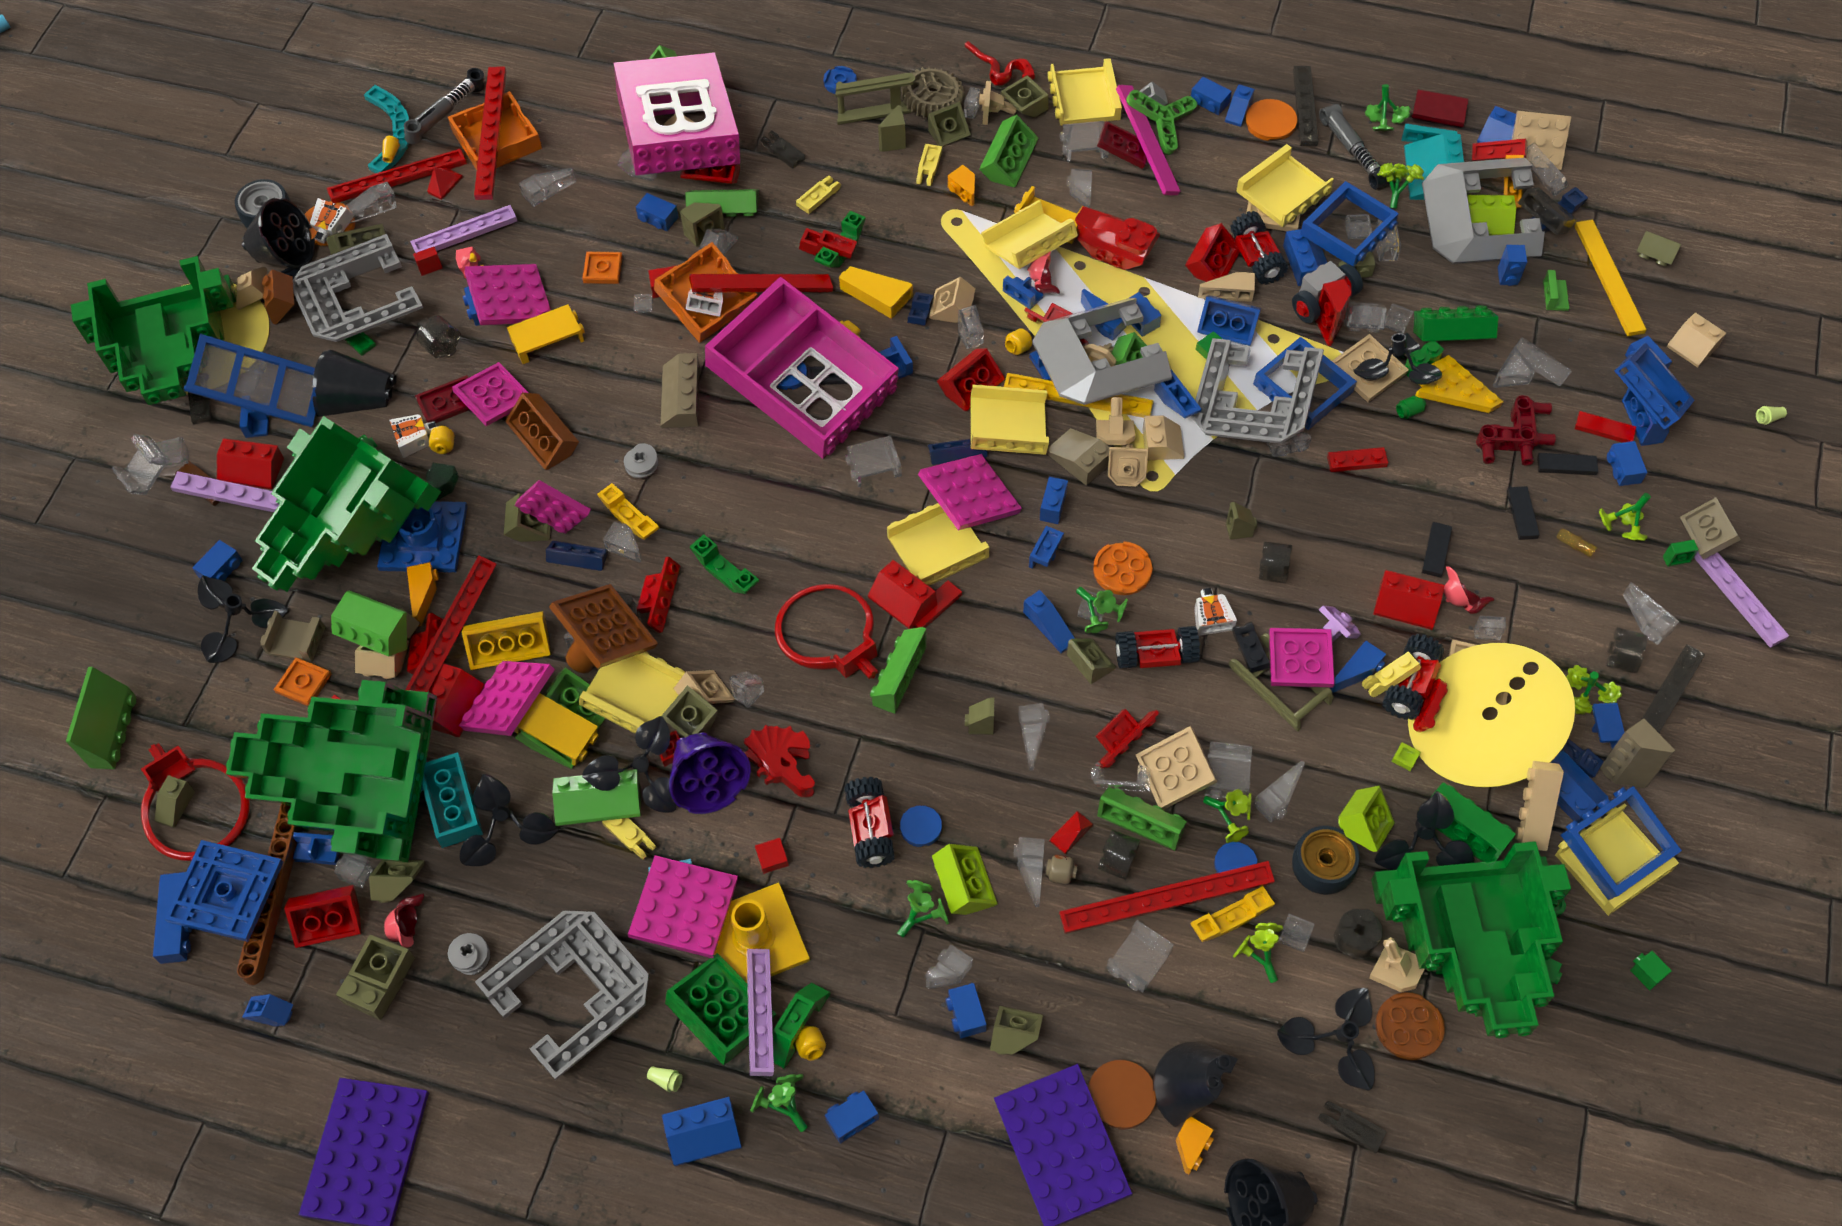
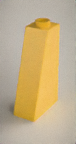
[839,266,913,319]

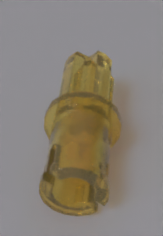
[1557,529,1597,557]

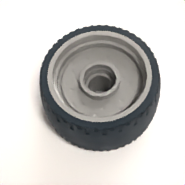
[234,179,290,228]

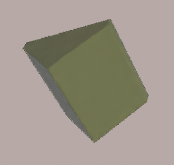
[928,102,971,146]
[878,105,906,152]
[1067,638,1116,684]

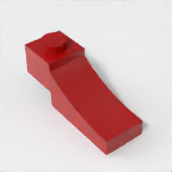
[799,228,857,259]

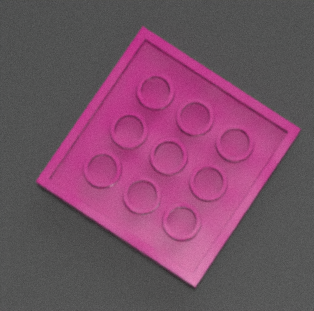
[464,264,551,325]
[918,454,1022,531]
[459,661,555,736]
[628,856,738,958]

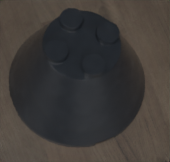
[242,198,315,268]
[1224,1158,1318,1226]

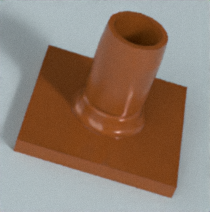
[549,584,658,673]

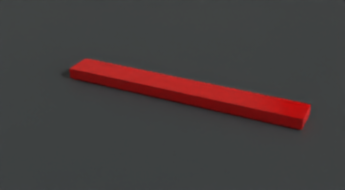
[327,148,467,204]
[689,274,833,292]

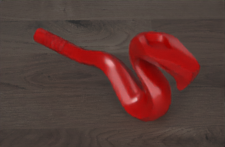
[965,41,1035,86]

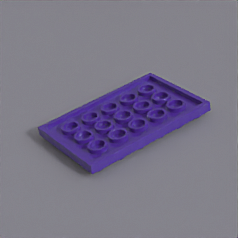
[994,1064,1132,1226]
[299,1078,429,1226]

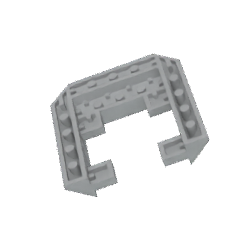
[1422,158,1545,264]
[293,234,423,342]
[1033,298,1172,405]
[1191,338,1324,444]
[475,911,649,1080]

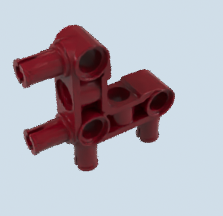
[1476,395,1556,466]

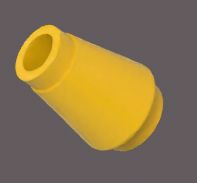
[382,136,400,163]

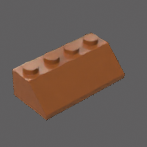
[505,392,579,470]

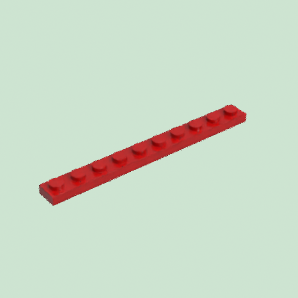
[474,67,507,200]
[405,555,497,692]
[1059,861,1275,934]

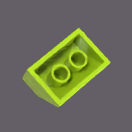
[1467,195,1516,236]
[1338,785,1395,852]
[932,844,997,915]

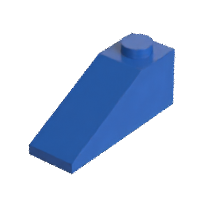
[1081,289,1126,341]
[1154,369,1202,419]
[1023,590,1075,653]
[1329,641,1386,693]

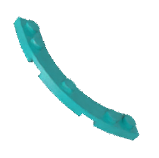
[364,85,410,173]

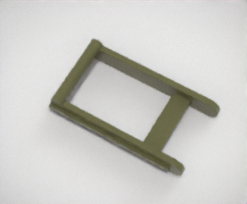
[835,73,915,125]
[1229,633,1334,732]

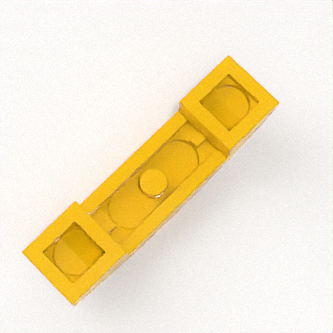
[597,483,660,540]
[1190,886,1275,942]

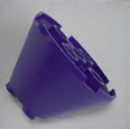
[669,732,751,814]

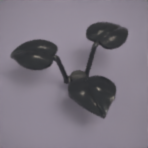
[1353,333,1442,385]
[198,575,288,663]
[582,716,676,813]
[459,774,558,866]
[1374,791,1474,870]
[1277,988,1375,1091]

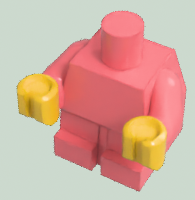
[456,247,484,278]

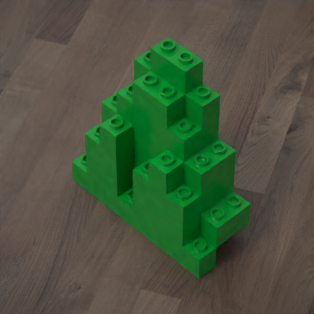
[71,256,236,405]
[252,416,441,592]
[226,680,437,863]
[1371,842,1571,1039]

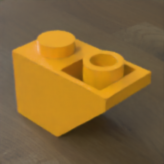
[948,165,975,206]
[1176,1117,1214,1175]

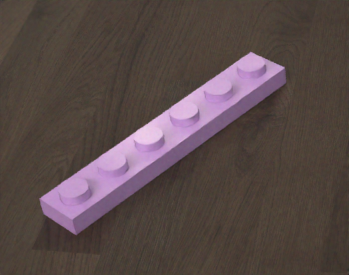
[410,205,517,253]
[171,471,279,512]
[1694,552,1789,648]
[747,949,774,1076]

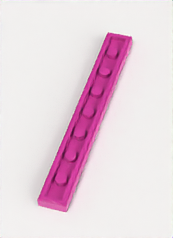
[1116,85,1180,195]

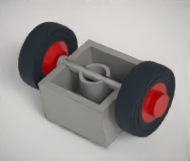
[1292,261,1363,323]

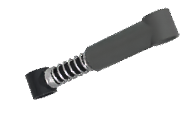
[404,68,484,144]
[1319,104,1390,190]

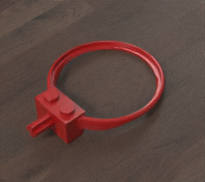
[775,584,878,679]
[141,743,250,861]

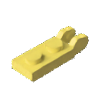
[916,144,942,186]
[796,176,841,214]
[1362,652,1421,697]
[602,818,656,859]

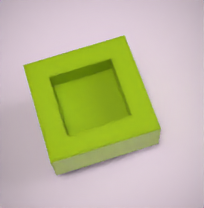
[1391,742,1421,771]

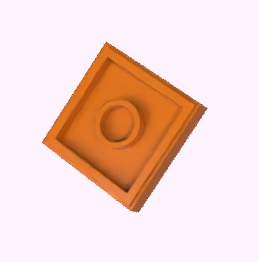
[582,252,623,284]
[274,657,332,706]

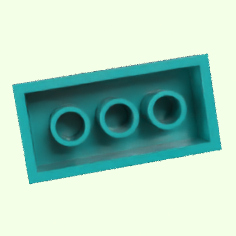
[422,752,483,848]

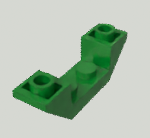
[814,211,866,268]
[690,534,759,594]
[772,983,831,1070]

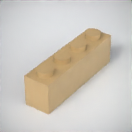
[1515,761,1564,851]

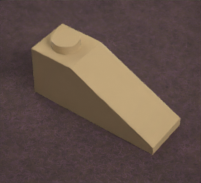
[1198,272,1255,302]

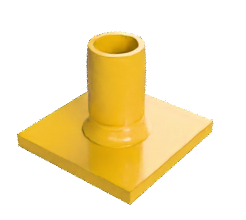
[714,883,810,983]

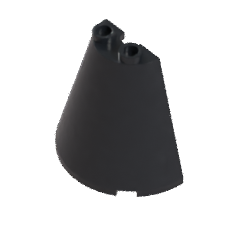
[312,350,397,417]
[1153,1042,1238,1127]

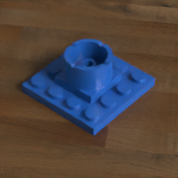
[377,501,468,573]
[165,840,283,942]

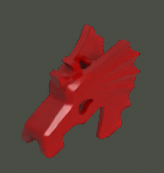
[744,725,815,797]

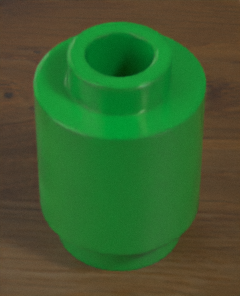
[1396,395,1426,418]

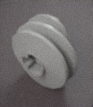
[624,443,658,478]
[447,933,490,975]

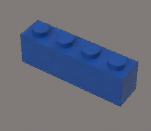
[153,872,192,964]

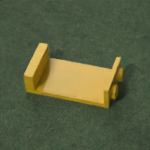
[1014,186,1083,244]
[507,304,585,364]
[514,693,599,766]

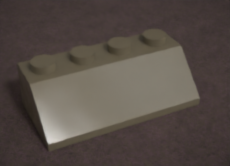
[660,353,700,428]
[1600,718,1675,788]

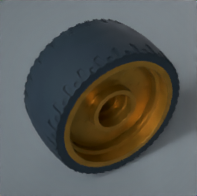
[1292,826,1360,895]

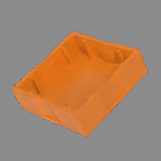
[448,91,542,170]
[654,242,758,343]

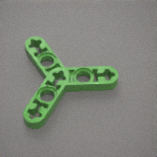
[1126,90,1197,155]

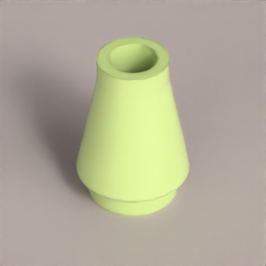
[1756,406,1787,425]
[647,1066,682,1092]

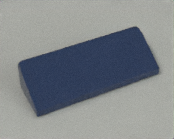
[928,439,987,465]
[546,541,608,571]

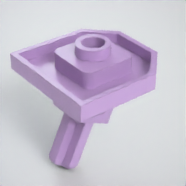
[1319,606,1361,641]

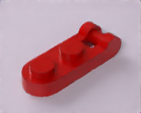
[1413,678,1448,732]

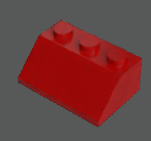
[680,164,740,184]
[1185,223,1240,282]
[1315,279,1352,346]
[937,348,1005,411]
[217,439,284,489]
[868,560,938,629]
[1373,570,1445,630]
[429,663,485,738]
[284,885,361,948]

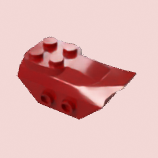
[1075,206,1160,270]

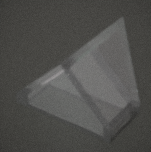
[1493,346,1535,388]

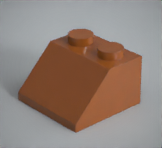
[262,269,294,325]

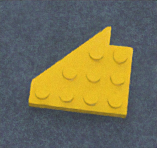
[1415,355,1503,413]

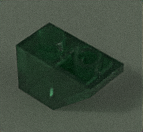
[426,462,459,501]

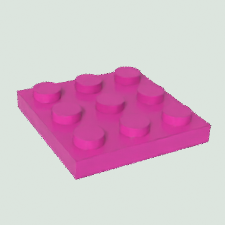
[453,362,529,426]
[514,480,591,534]
[1269,628,1334,687]

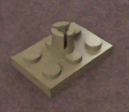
[1680,498,1741,560]

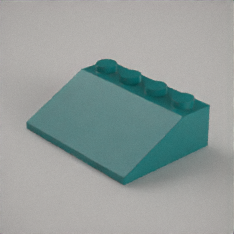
[1404,134,1464,200]

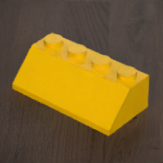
[462,611,551,670]

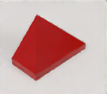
[427,168,463,200]
[1049,811,1093,854]

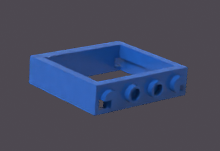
[1300,181,1399,267]
[1253,337,1357,430]
[1614,343,1695,430]
[1561,786,1682,900]

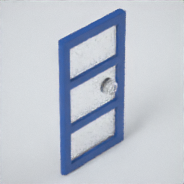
[184,334,316,427]

